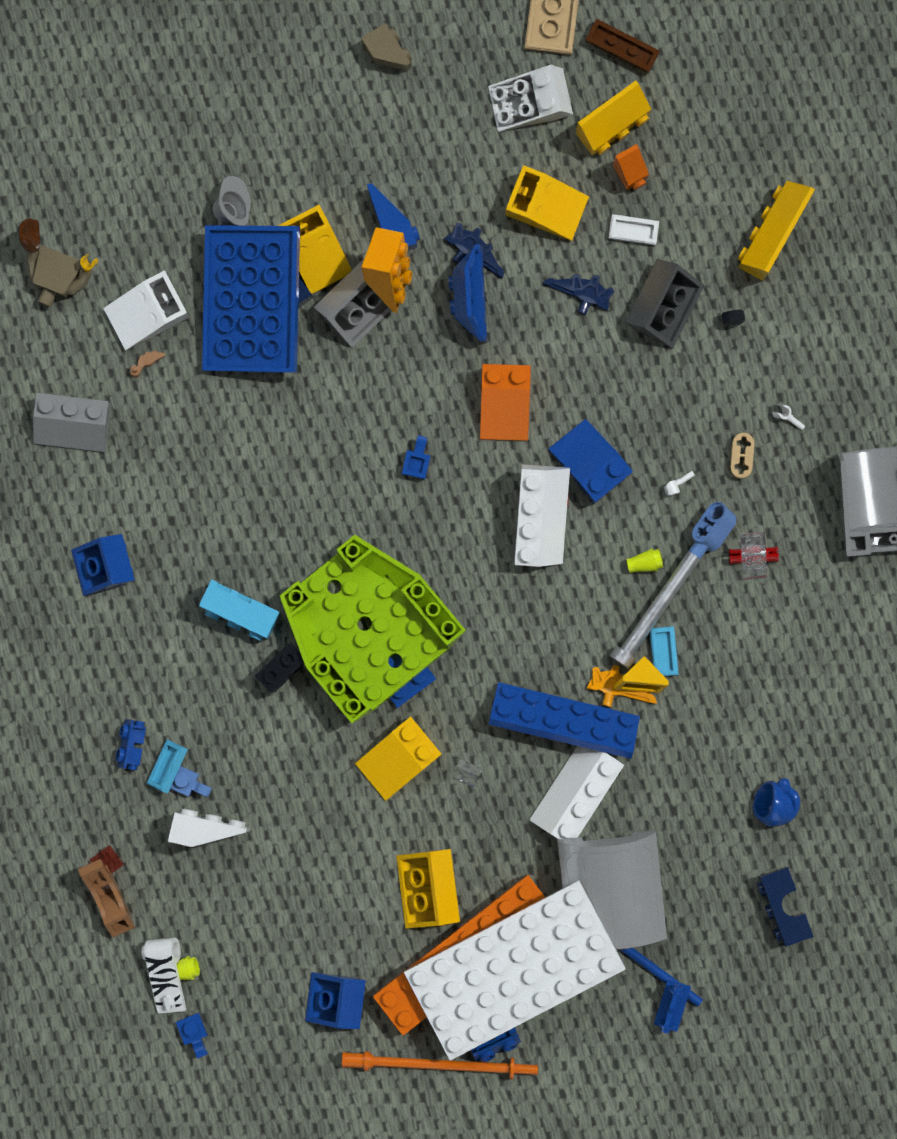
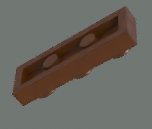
[585,18,660,74]

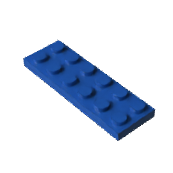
[488,682,640,759]

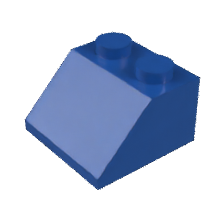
[71,534,135,596]
[305,972,366,1029]

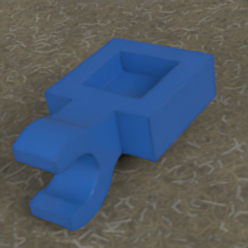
[402,435,431,479]
[176,1013,208,1059]

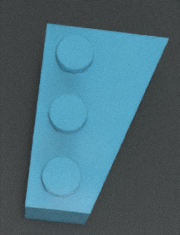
[199,579,281,641]

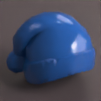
[753,778,800,827]

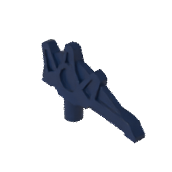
[444,223,504,278]
[543,274,614,316]

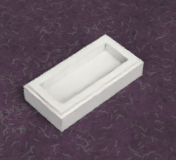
[608,214,659,246]

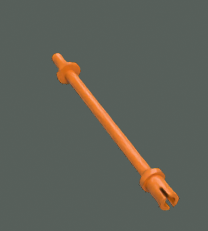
[342,1051,538,1080]

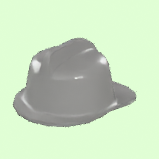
[212,176,251,226]

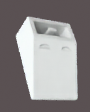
[488,65,573,132]
[103,270,190,351]
[168,809,250,847]

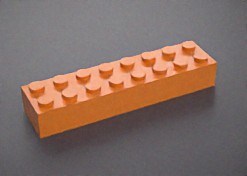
[373,874,545,1035]

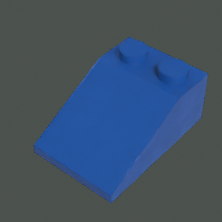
[549,419,633,505]

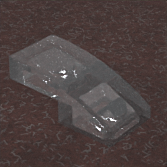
[740,532,767,580]

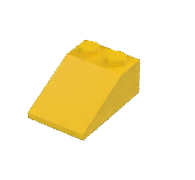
[355,716,442,801]

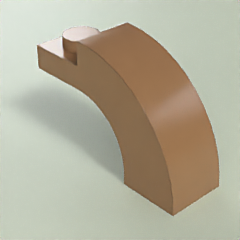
[78,859,135,937]

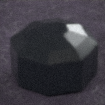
[721,309,745,327]

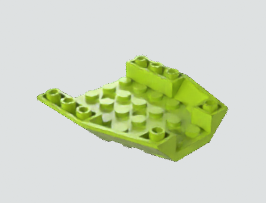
[280,535,466,724]

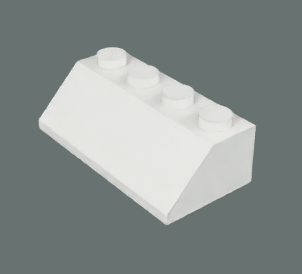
[514,464,570,567]
[530,746,624,839]

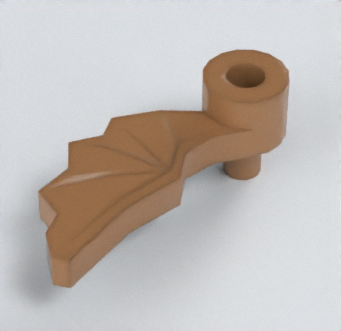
[130,350,165,378]

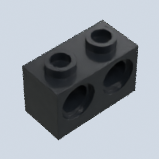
[255,643,305,694]

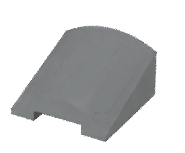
[838,446,897,556]
[558,830,667,950]

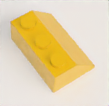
[576,80,651,156]
[396,849,460,928]

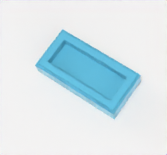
[650,626,679,676]
[147,740,188,794]

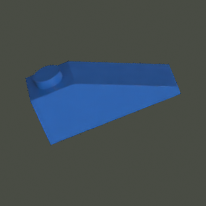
[367,183,420,251]

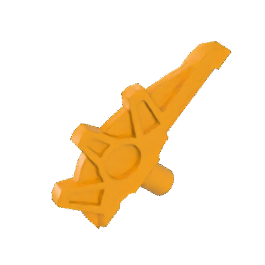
[586,665,657,707]

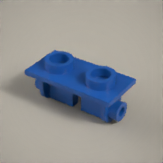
[115,719,146,770]
[654,979,691,1033]
[471,1027,521,1062]

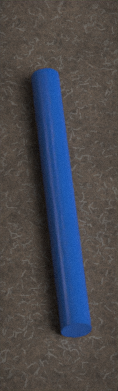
[619,948,703,1007]

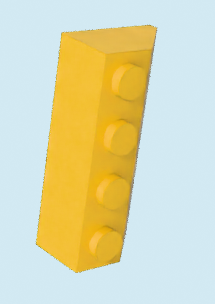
[737,181,815,281]

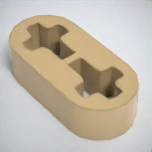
[730,433,754,479]

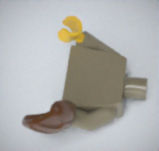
[18,218,98,307]

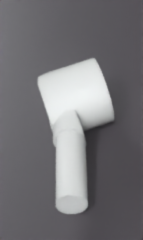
[772,404,805,430]
[664,471,695,497]

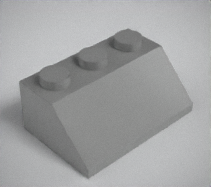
[313,259,391,348]
[33,393,112,452]

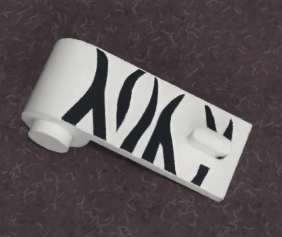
[141,937,186,1014]

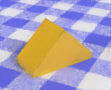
[614,656,669,693]

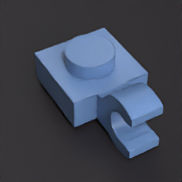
[171,766,212,797]

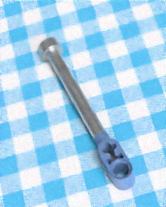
[610,502,736,670]

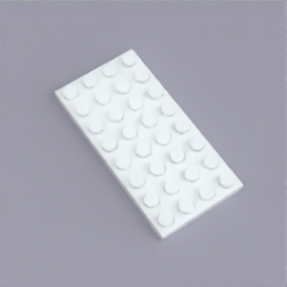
[404,880,626,1060]

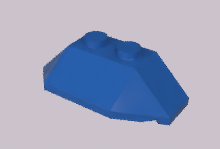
[449,244,487,342]

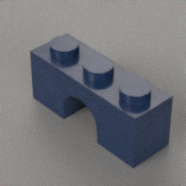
[756,866,814,947]

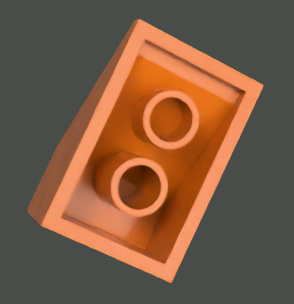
[480,364,531,441]

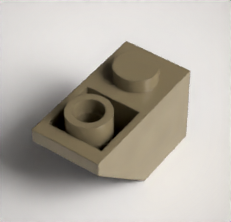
[361,23,412,71]

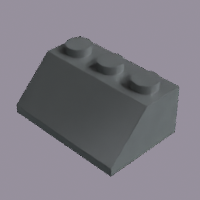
[625,259,705,349]

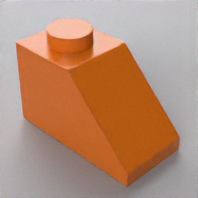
[613,144,649,191]

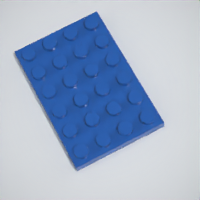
[202,225,300,373]

